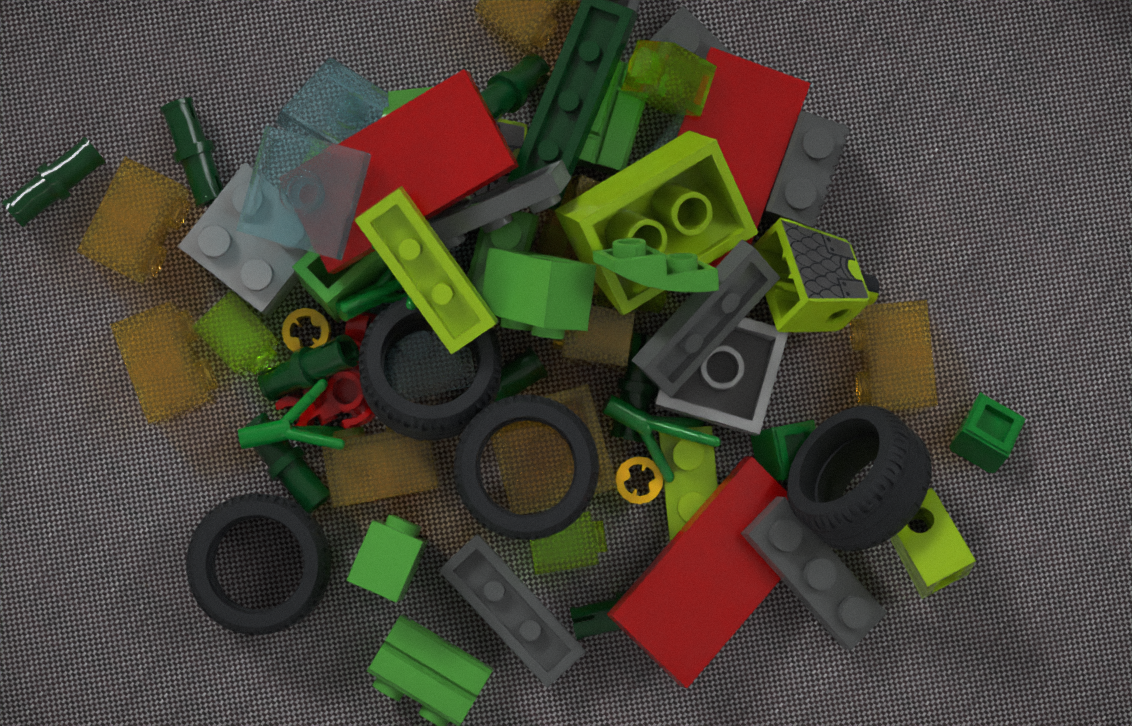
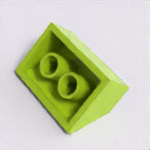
[554,130,758,315]

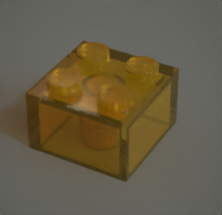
[491,384,617,515]

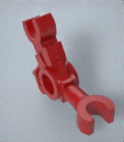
[275,312,378,429]

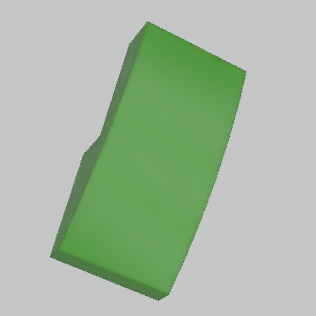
[593,238,719,292]

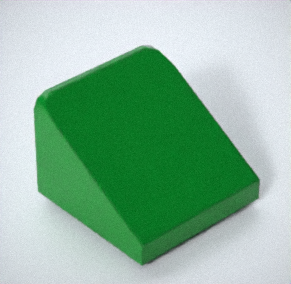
[949,392,1026,474]
[751,420,816,481]

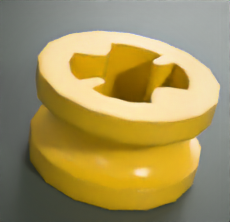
[282,308,332,352]
[615,456,663,504]

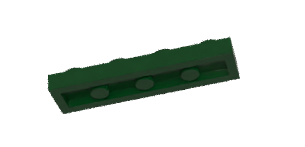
[507,0,638,212]

